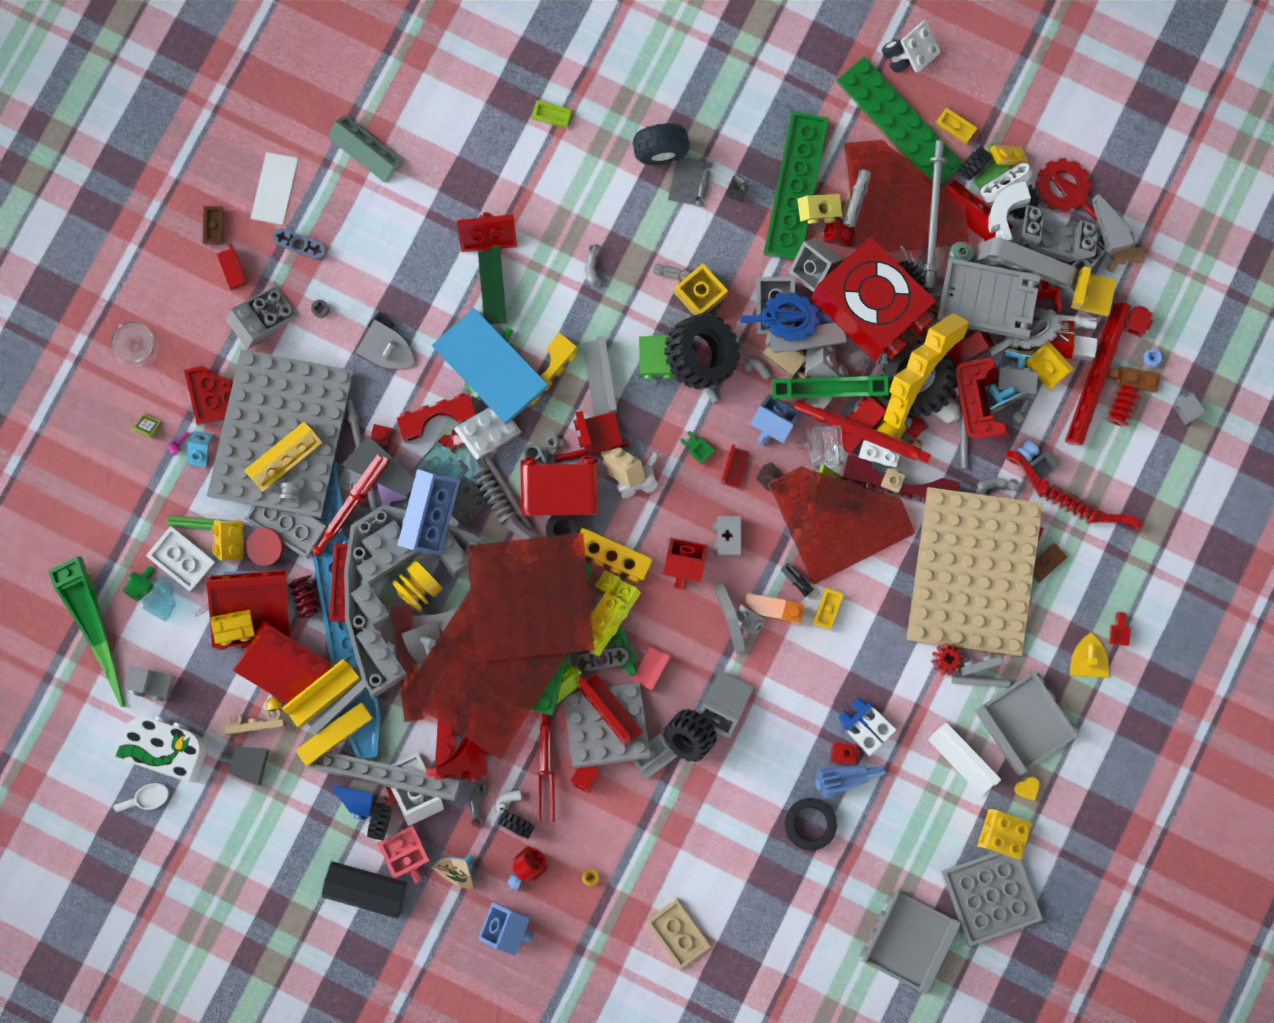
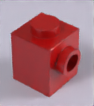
[1123,306,1153,338]
[830,742,860,765]
[570,766,600,794]

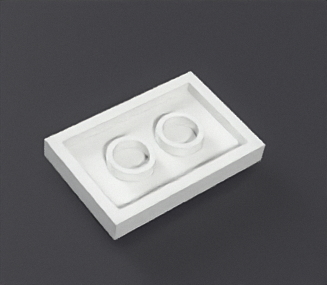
[454,407,521,460]
[146,526,216,593]

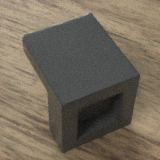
[1030,449,1060,478]

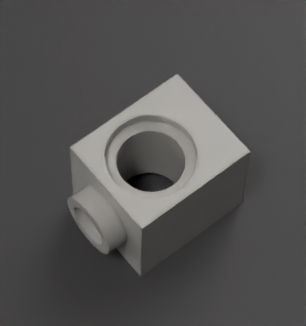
[1173,393,1206,425]

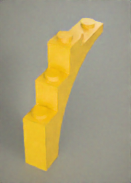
[883,313,969,429]

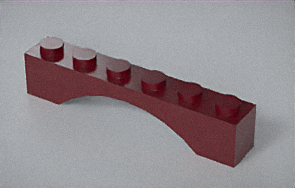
[841,455,960,504]

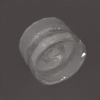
[112,321,159,368]

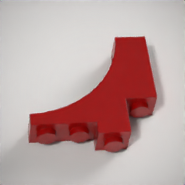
[425,703,501,782]

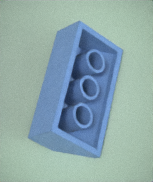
[398,469,460,555]

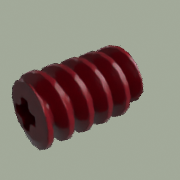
[288,575,322,618]

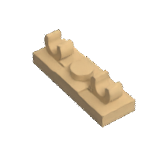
[224,709,286,735]

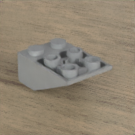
[226,286,298,350]
[698,670,754,739]

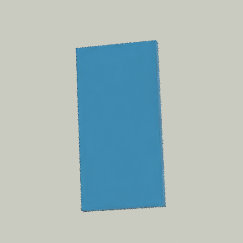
[432,308,549,425]

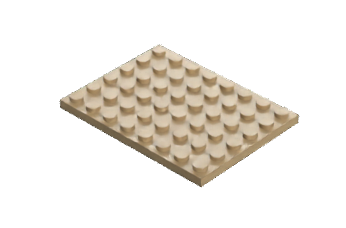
[906,487,1043,656]

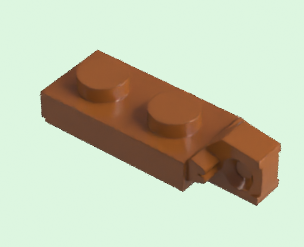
[1106,366,1161,393]

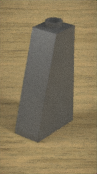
[342,436,415,498]

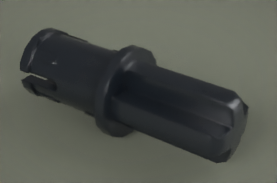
[781,563,814,598]

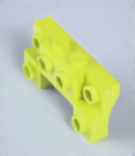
[573,570,641,657]

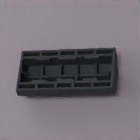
[322,861,407,919]

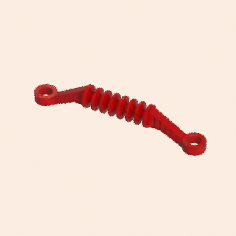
[1005,450,1144,531]

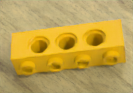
[573,528,653,583]

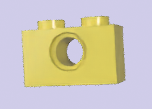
[798,194,842,224]

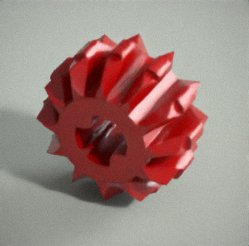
[931,643,964,676]

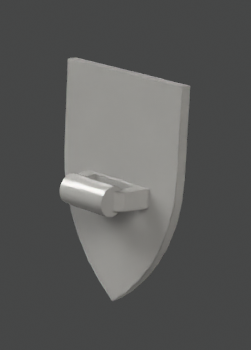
[356,319,415,369]

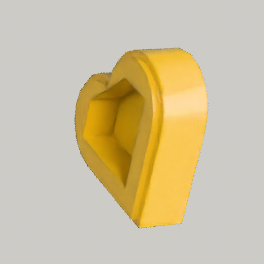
[1014,777,1040,801]

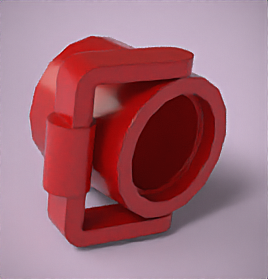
[512,846,548,883]

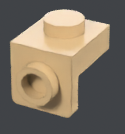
[881,468,905,493]

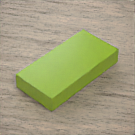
[532,100,573,129]

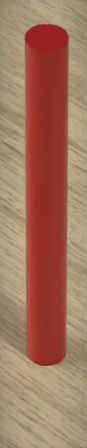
[554,439,630,463]

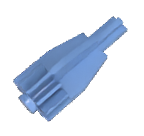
[815,765,886,798]

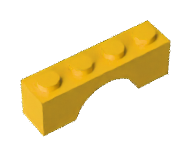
[527,333,577,408]

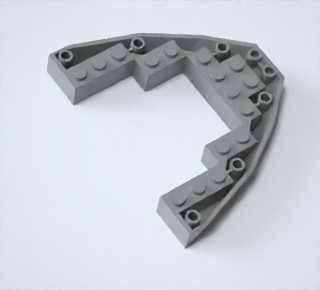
[344,505,535,699]

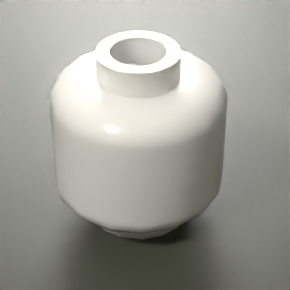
[933,397,962,423]

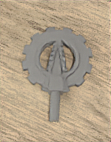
[988,308,1062,356]

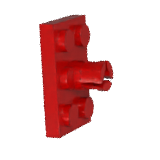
[457,212,517,253]

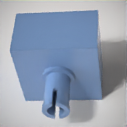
[750,394,801,447]
[478,902,533,956]

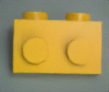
[212,519,244,561]

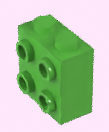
[639,336,677,380]

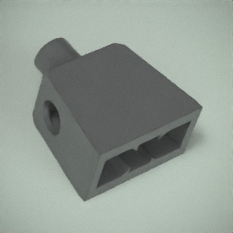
[220,747,270,786]

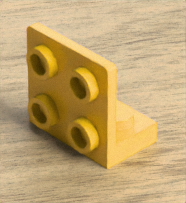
[1071,266,1116,317]
[977,809,1032,860]

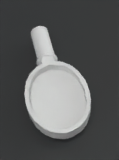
[114,783,169,813]

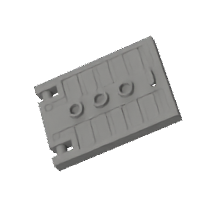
[936,258,1040,340]

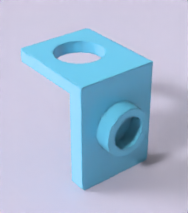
[187,431,213,467]

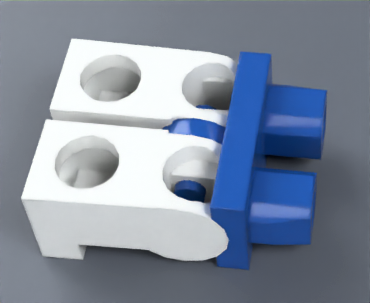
[837,698,896,757]

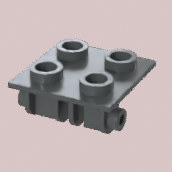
[451,475,490,528]

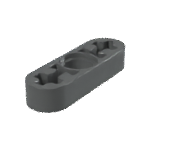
[575,647,631,672]

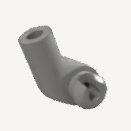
[743,359,772,379]

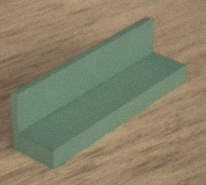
[328,115,403,182]

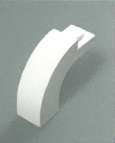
[988,181,1031,242]

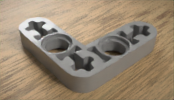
[714,583,746,654]

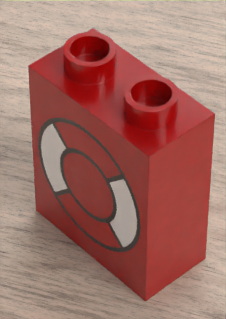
[811,237,936,362]

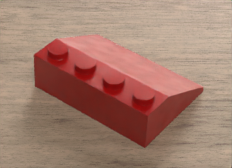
[232,621,333,704]

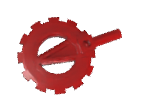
[1035,158,1098,222]

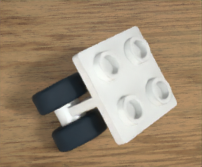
[881,21,940,72]

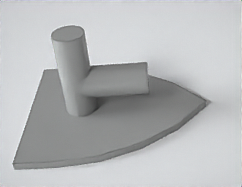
[402,620,441,669]

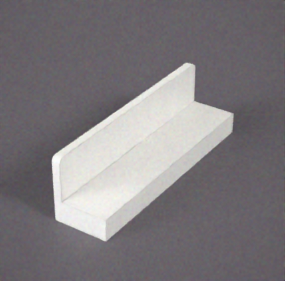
[928,723,1001,795]

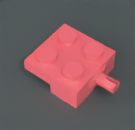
[378,825,430,884]

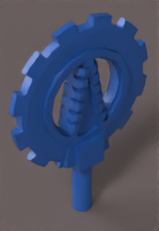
[740,292,819,341]

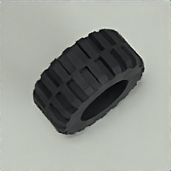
[664,313,740,389]
[881,340,957,417]

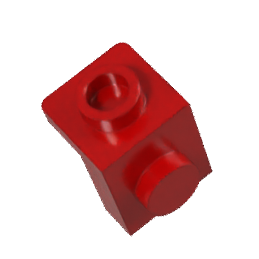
[823,221,855,247]

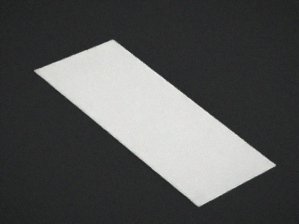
[251,152,298,225]

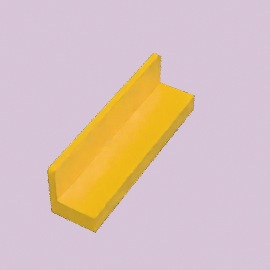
[244,422,322,492]
[282,659,361,729]

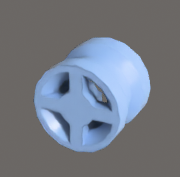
[1016,440,1040,464]

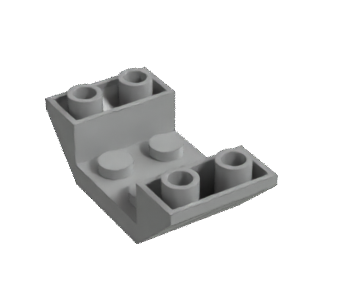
[1022,205,1099,262]

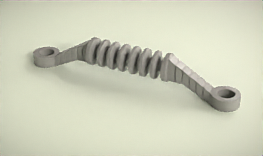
[458,435,545,556]

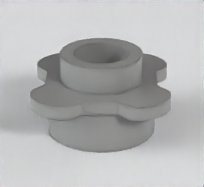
[540,432,563,454]

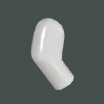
[496,790,522,813]

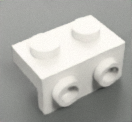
[859,440,900,467]

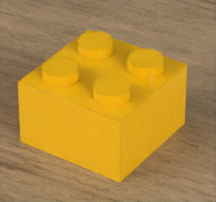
[674,263,728,315]

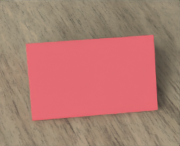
[631,647,670,692]

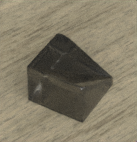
[725,175,751,202]
[756,462,784,491]

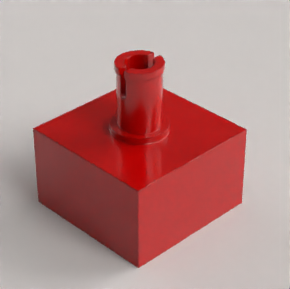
[663,537,708,590]

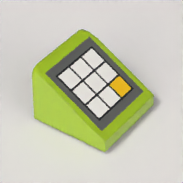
[133,414,161,439]

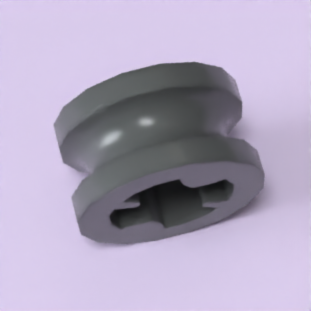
[311,299,329,318]

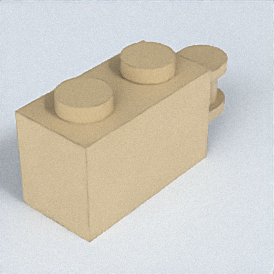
[762,347,810,379]
[601,447,645,489]

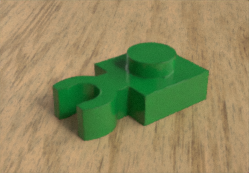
[680,431,715,465]

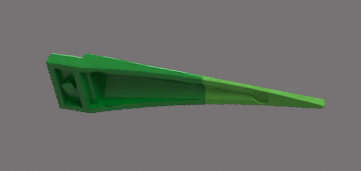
[48,556,125,707]

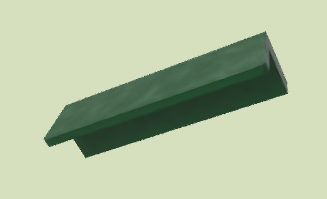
[478,245,507,324]

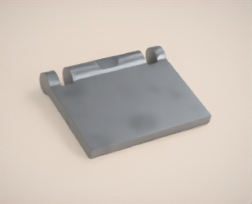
[668,158,712,207]

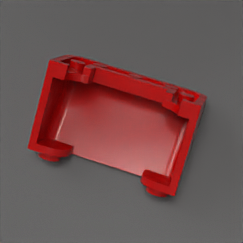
[956,357,1010,440]
[520,456,598,516]

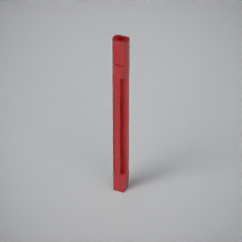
[793,400,931,464]

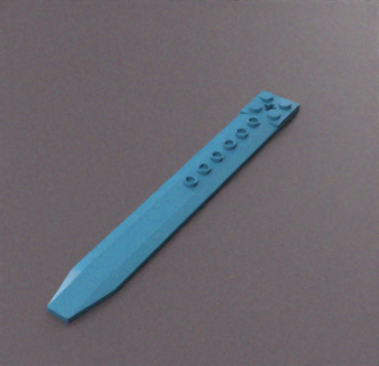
[312,460,381,759]

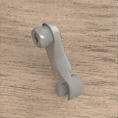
[584,244,601,287]
[976,477,1020,495]

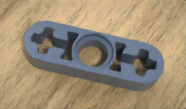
[273,229,326,260]

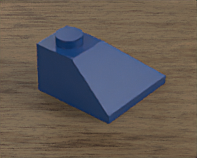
[333,785,376,820]

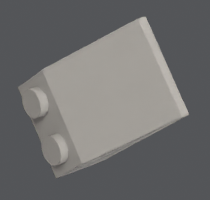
[756,277,795,334]

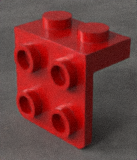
[573,411,622,456]

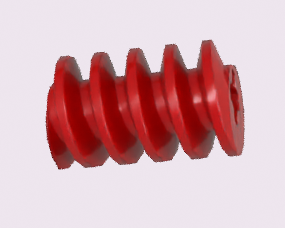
[1105,384,1142,427]

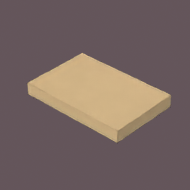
[645,898,712,970]

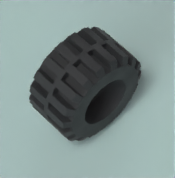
[663,709,717,762]

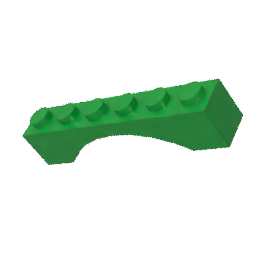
[772,376,890,399]

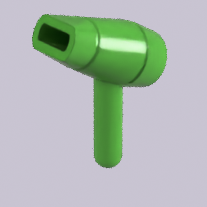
[975,144,1010,189]

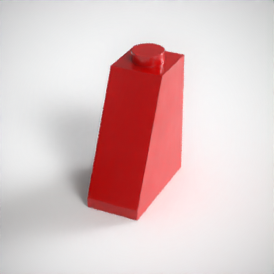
[946,331,995,369]

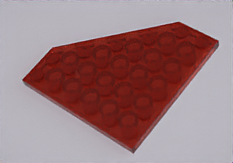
[844,140,969,252]
[767,466,915,584]

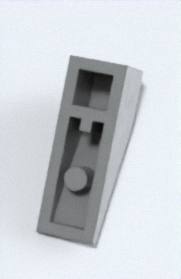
[1092,194,1134,254]

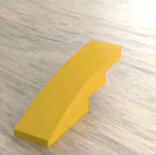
[295,702,373,766]

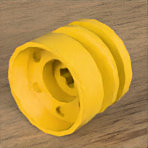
[392,560,443,612]

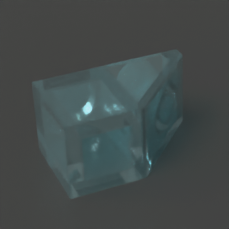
[142,575,176,622]

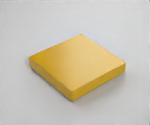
[1025,341,1074,391]

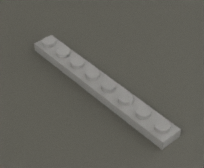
[306,752,461,801]

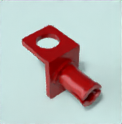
[1036,279,1062,315]

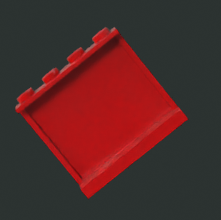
[206,570,290,650]

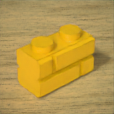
[211,610,255,645]

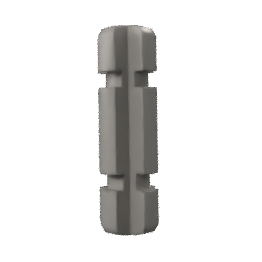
[653,264,690,281]

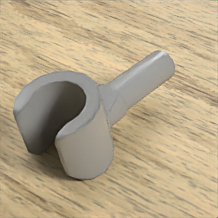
[1011,399,1029,425]

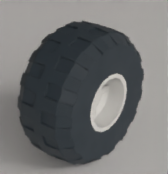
[632,123,690,165]

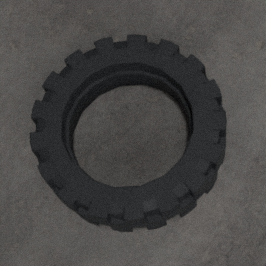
[784,798,837,851]

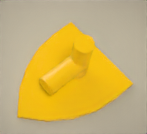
[1070,632,1109,678]

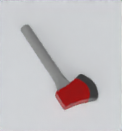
[873,395,929,439]

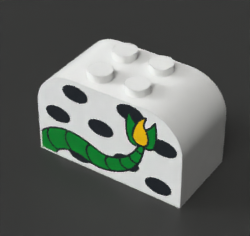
[114,716,206,783]

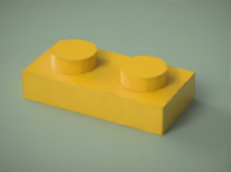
[935,108,977,145]
[990,145,1028,166]
[812,588,844,631]

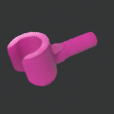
[168,432,190,456]

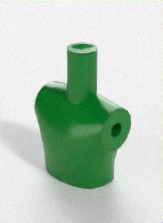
[123,566,155,602]

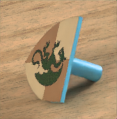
[993,340,1039,369]
[989,384,1030,415]
[432,855,475,890]

